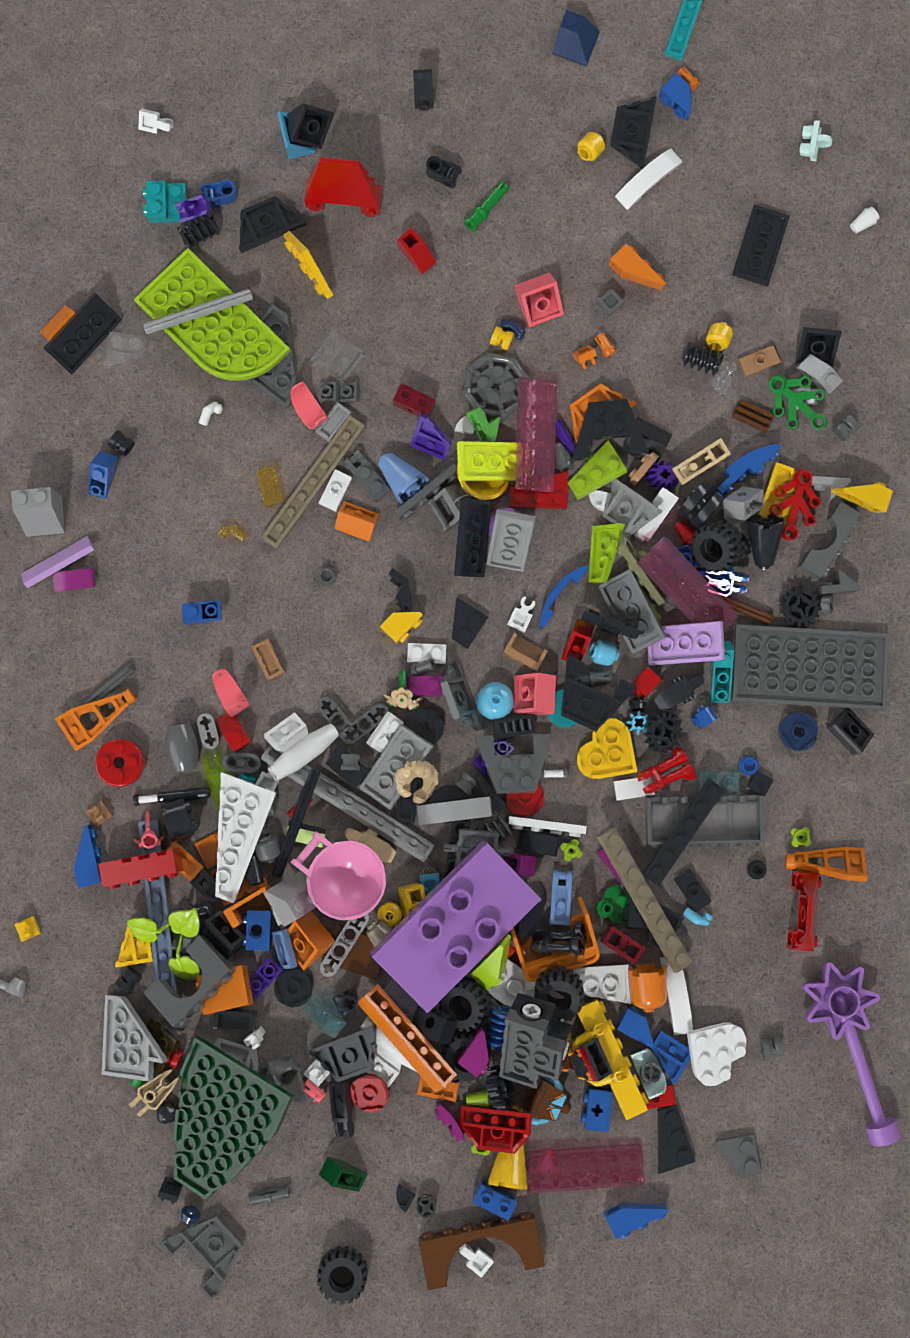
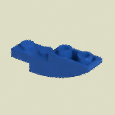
[714,444,782,495]

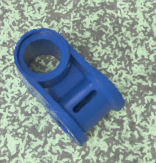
[200,180,238,207]

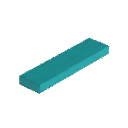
[664,0,702,61]

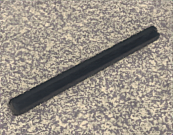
[272,768,320,877]

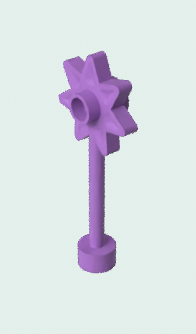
[801,961,902,1147]

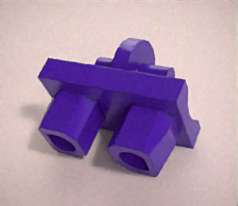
[175,194,212,223]

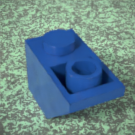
[659,73,692,121]
[88,451,118,499]
[182,600,222,625]

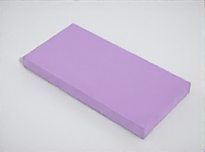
[648,621,725,666]

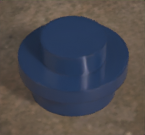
[181,1205,200,1224]

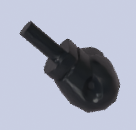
[156,1101,178,1124]

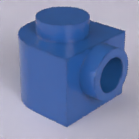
[690,704,718,729]

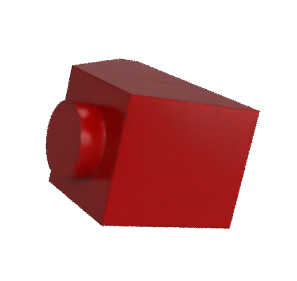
[562,618,595,661]
[216,713,252,752]

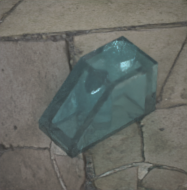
[301,994,347,1038]

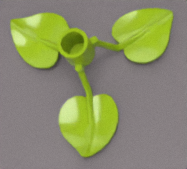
[127,908,200,980]

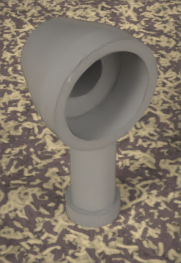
[0,977,26,998]

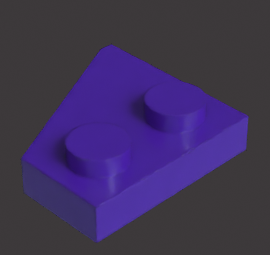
[410,412,452,461]

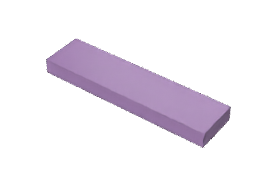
[21,536,94,588]

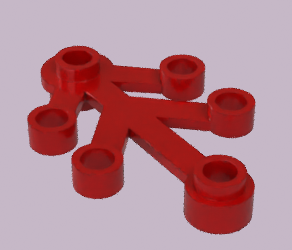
[769,469,821,541]

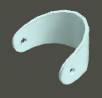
[630,1049,666,1099]

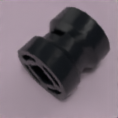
[108,430,135,457]
[115,966,143,994]

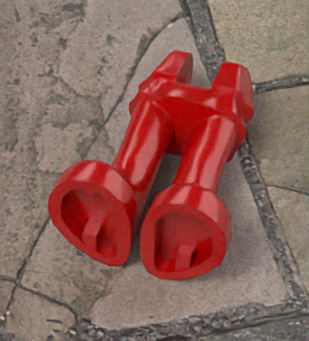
[637,746,696,794]

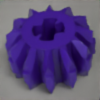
[647,460,679,493]

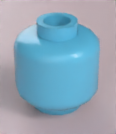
[589,639,619,666]

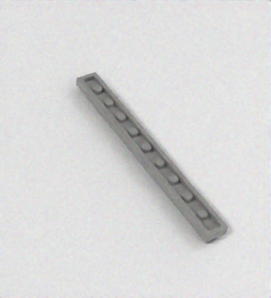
[261,745,435,862]

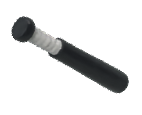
[133,787,211,806]

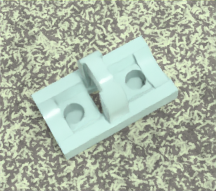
[800,121,832,161]

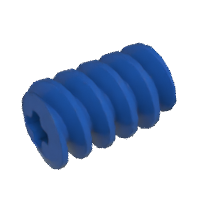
[485,1005,511,1050]

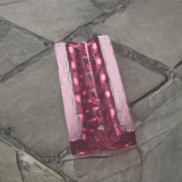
[515,377,557,492]
[636,536,739,630]
[525,1144,644,1194]

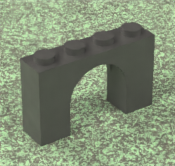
[143,936,236,1028]

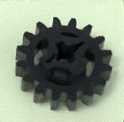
[779,586,822,628]
[643,711,682,753]
[486,1065,514,1110]

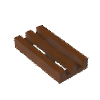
[732,399,775,433]

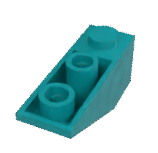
[710,641,734,703]

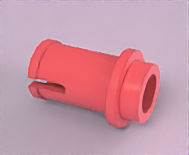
[303,1079,326,1103]

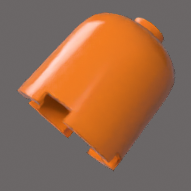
[628,963,667,1012]

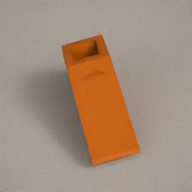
[608,243,666,291]

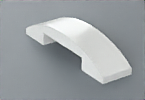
[615,148,683,210]
[660,957,693,1036]

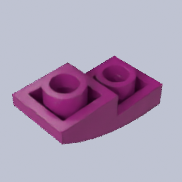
[52,568,96,592]
[434,1101,464,1142]

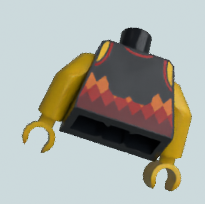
[568,1022,628,1087]

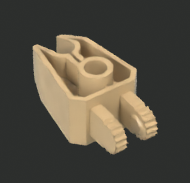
[345,828,397,863]
[128,1068,179,1117]

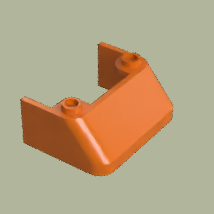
[510,897,600,982]

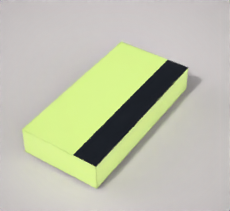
[285,820,327,848]

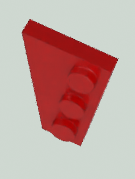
[510,471,568,509]

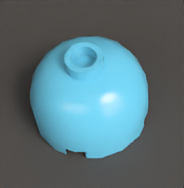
[476,682,514,720]

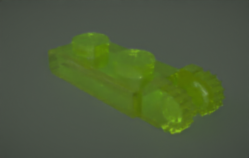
[202,752,226,809]

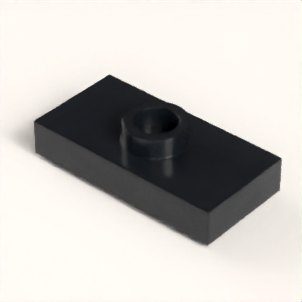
[673,869,712,912]

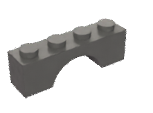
[798,501,861,580]

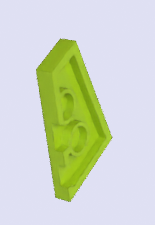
[568,440,627,500]
[588,523,625,583]

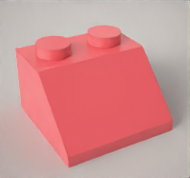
[514,272,564,327]
[512,673,556,715]

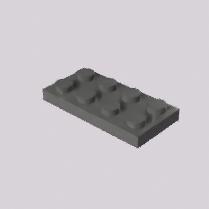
[598,569,667,654]

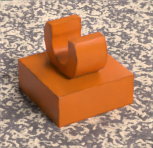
[572,345,597,369]

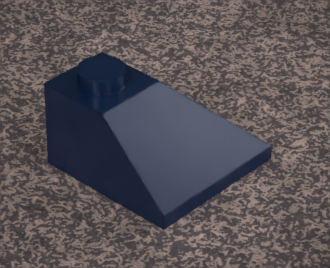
[552,10,600,67]

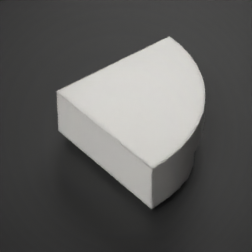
[455,416,474,434]
[588,490,608,511]

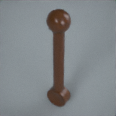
[491,481,516,511]

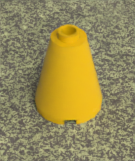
[488,1143,528,1190]

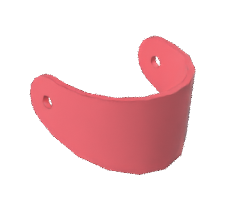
[291,381,329,430]
[213,668,250,717]

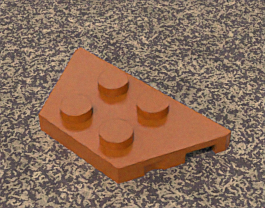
[569,384,637,445]

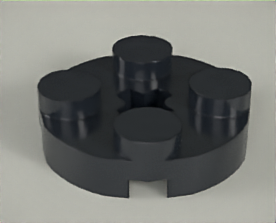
[406,708,444,745]

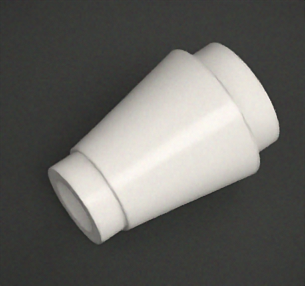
[850,207,879,234]

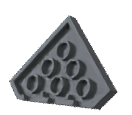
[248,304,297,410]

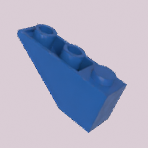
[74,825,102,888]
[603,1203,669,1239]

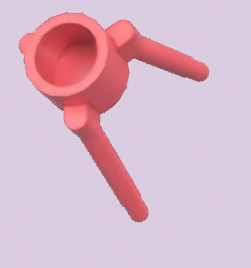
[134,810,166,849]

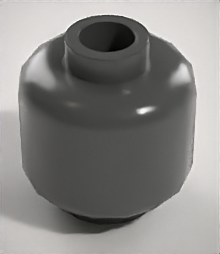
[255,833,281,864]

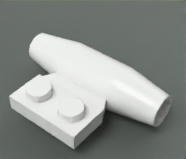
[264,712,339,781]
[360,1016,417,1088]

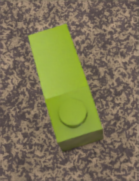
[470,934,511,991]

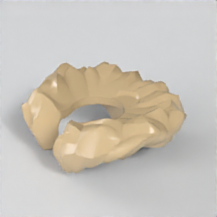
[395,760,439,804]

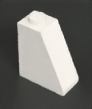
[634,488,678,542]

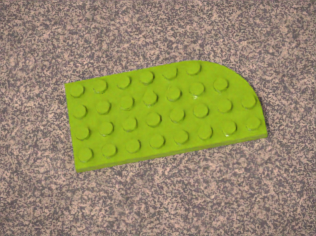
[133,248,291,381]

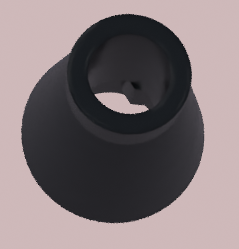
[246,856,265,886]

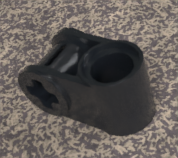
[425,156,462,189]

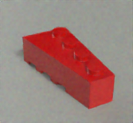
[98,848,184,890]

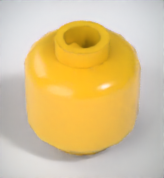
[577,132,605,161]
[706,322,733,351]
[377,902,403,928]

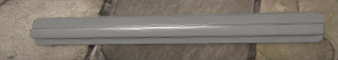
[143,289,253,334]

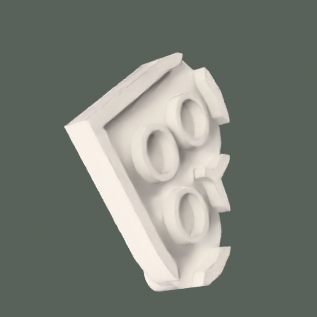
[687,1022,746,1086]

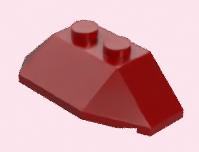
[459,1106,532,1154]

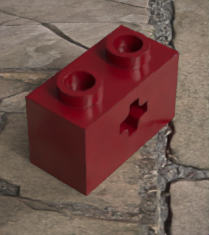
[393,383,436,418]
[600,924,645,965]

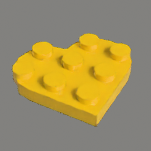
[576,718,637,779]

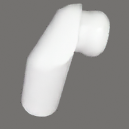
[198,402,223,426]

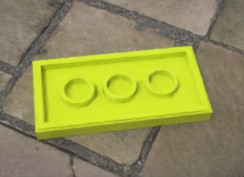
[457,441,530,481]

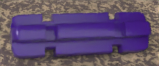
[551,419,576,454]

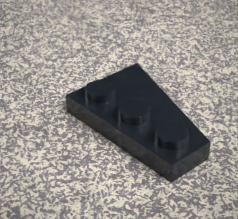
[657,1104,696,1174]

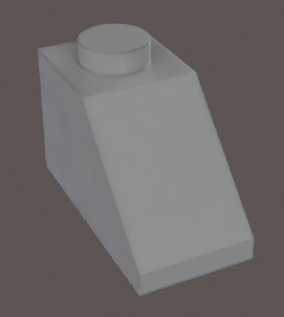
[796,354,843,395]

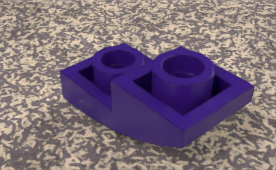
[472,738,515,776]
[249,957,283,999]

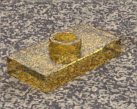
[256,466,284,508]

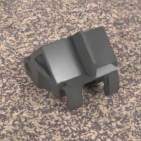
[426,484,472,532]

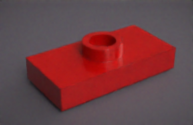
[638,1084,676,1109]

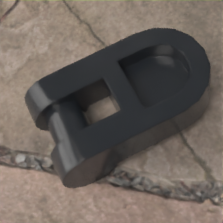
[190,868,221,902]

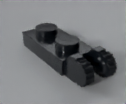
[328,1080,355,1137]

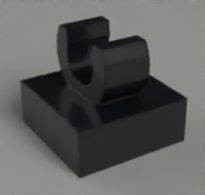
[158,1177,183,1204]

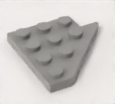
[101,994,167,1081]

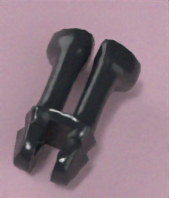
[530,921,587,955]

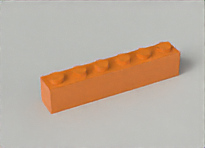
[358,984,457,1093]

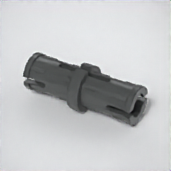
[576,670,612,687]
[248,1185,290,1206]

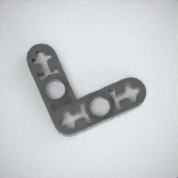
[318,697,389,745]

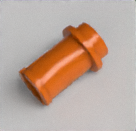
[677,66,699,92]
[594,332,616,358]

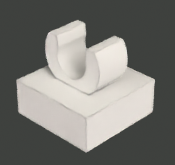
[303,1058,330,1087]

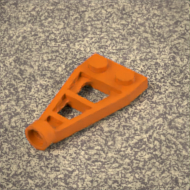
[55,688,137,751]
[785,847,868,882]

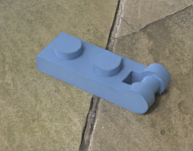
[550,869,572,925]

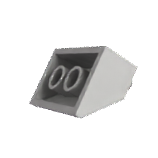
[264,868,316,927]

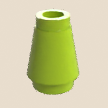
[466,1089,493,1109]

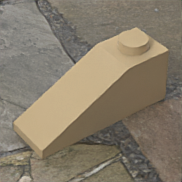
[672,438,731,485]

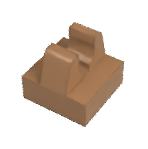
[85,800,113,827]

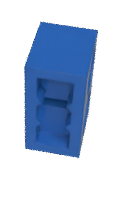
[472,1179,517,1221]

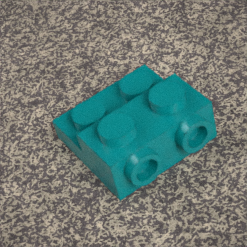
[143,181,187,223]

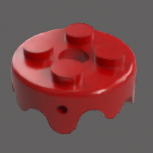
[95,739,146,787]

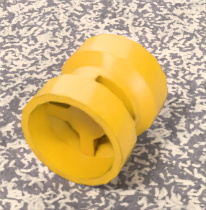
[490,326,514,351]

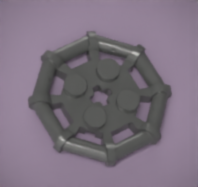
[461,351,531,421]

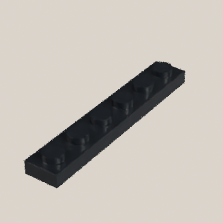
[642,778,725,886]

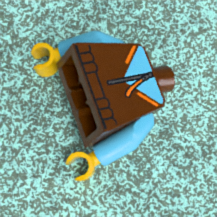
[511,1076,571,1125]

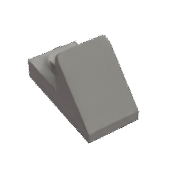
[810,476,851,503]

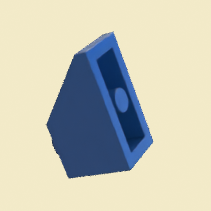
[616,1005,654,1048]

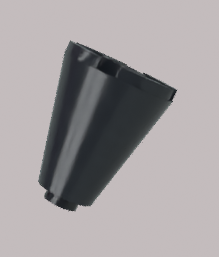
[746,515,785,569]

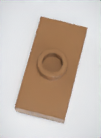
[738,345,781,378]
[251,638,285,681]

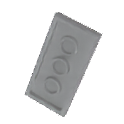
[486,509,536,572]
[359,724,434,810]

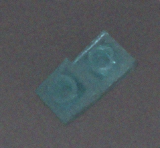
[700,771,740,792]

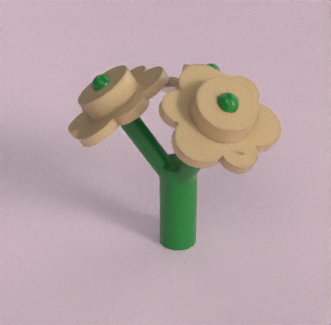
[383,670,423,710]

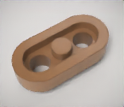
[629,452,659,486]

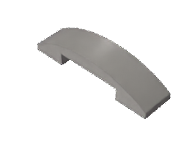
[417,797,493,825]

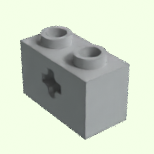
[722,486,764,521]

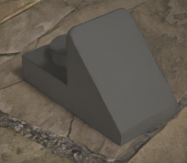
[817,569,861,596]

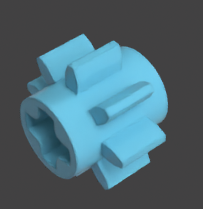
[626,711,649,735]

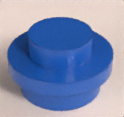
[739,756,758,775]

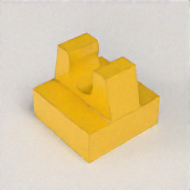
[15,916,41,942]

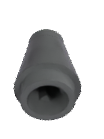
[551,442,574,472]

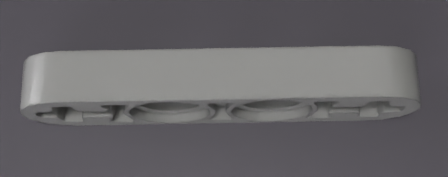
[320,913,369,977]

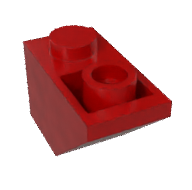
[397,227,436,275]

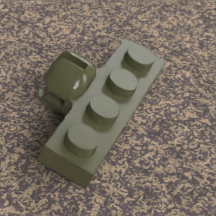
[617,535,665,606]

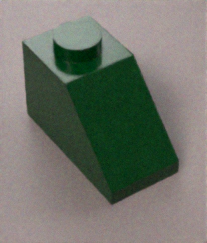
[319,1157,368,1192]

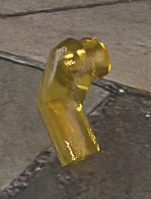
[218,525,248,543]

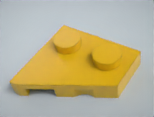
[115,926,153,968]

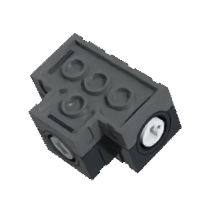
[499,993,573,1089]

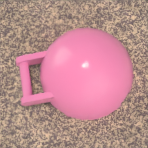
[291,831,386,920]

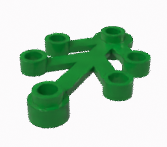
[769,375,828,430]

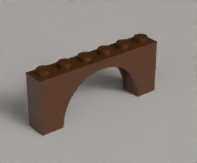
[419,1211,545,1290]

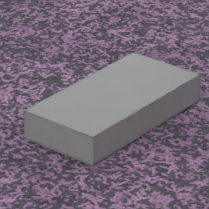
[315,402,353,443]

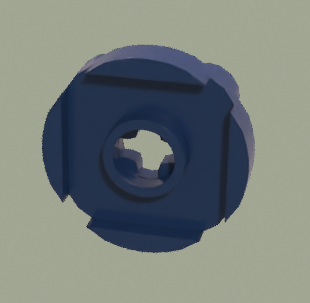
[778,713,818,751]

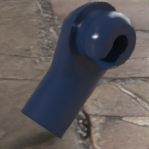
[501,320,526,340]

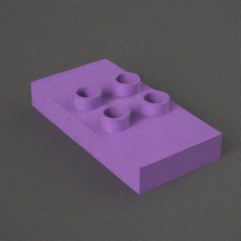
[370,840,541,1013]

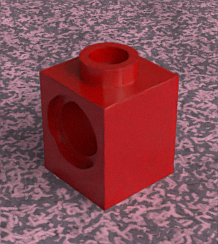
[631,667,662,698]

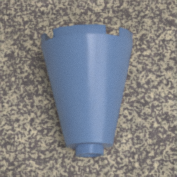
[378,453,429,505]

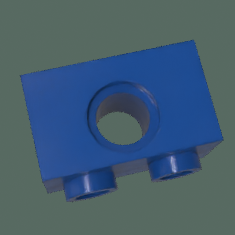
[243,909,273,951]

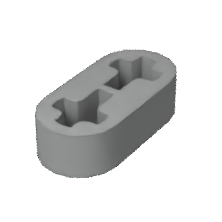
[197,713,220,749]

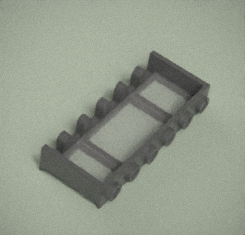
[644,795,765,848]

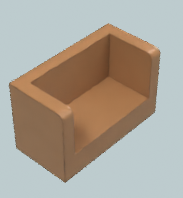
[503,632,548,672]

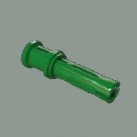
[463,181,510,232]

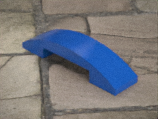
[539,565,589,630]

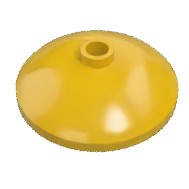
[457,464,509,500]

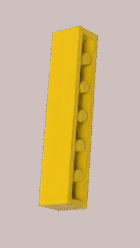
[577,998,649,1120]

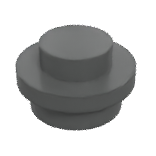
[318,567,337,586]

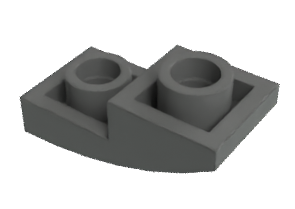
[319,382,360,403]

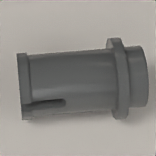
[410,658,436,676]

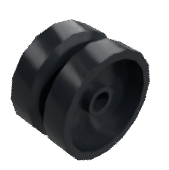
[677,480,725,529]

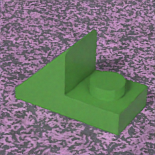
[466,407,500,442]

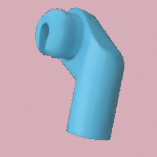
[683,907,713,926]

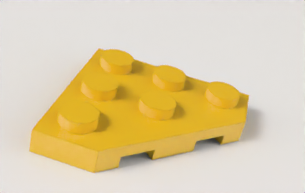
[283,231,333,299]

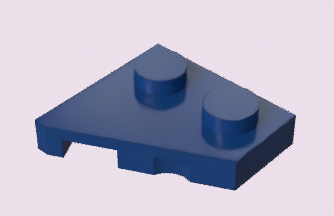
[651,1030,691,1084]

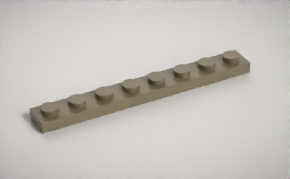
[261,415,365,549]
[597,827,692,973]

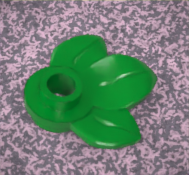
[596,885,628,924]

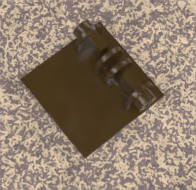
[146,1018,181,1074]

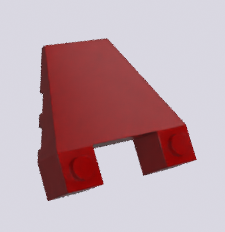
[304,157,382,217]
[787,870,822,952]

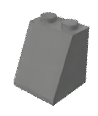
[11,487,65,537]

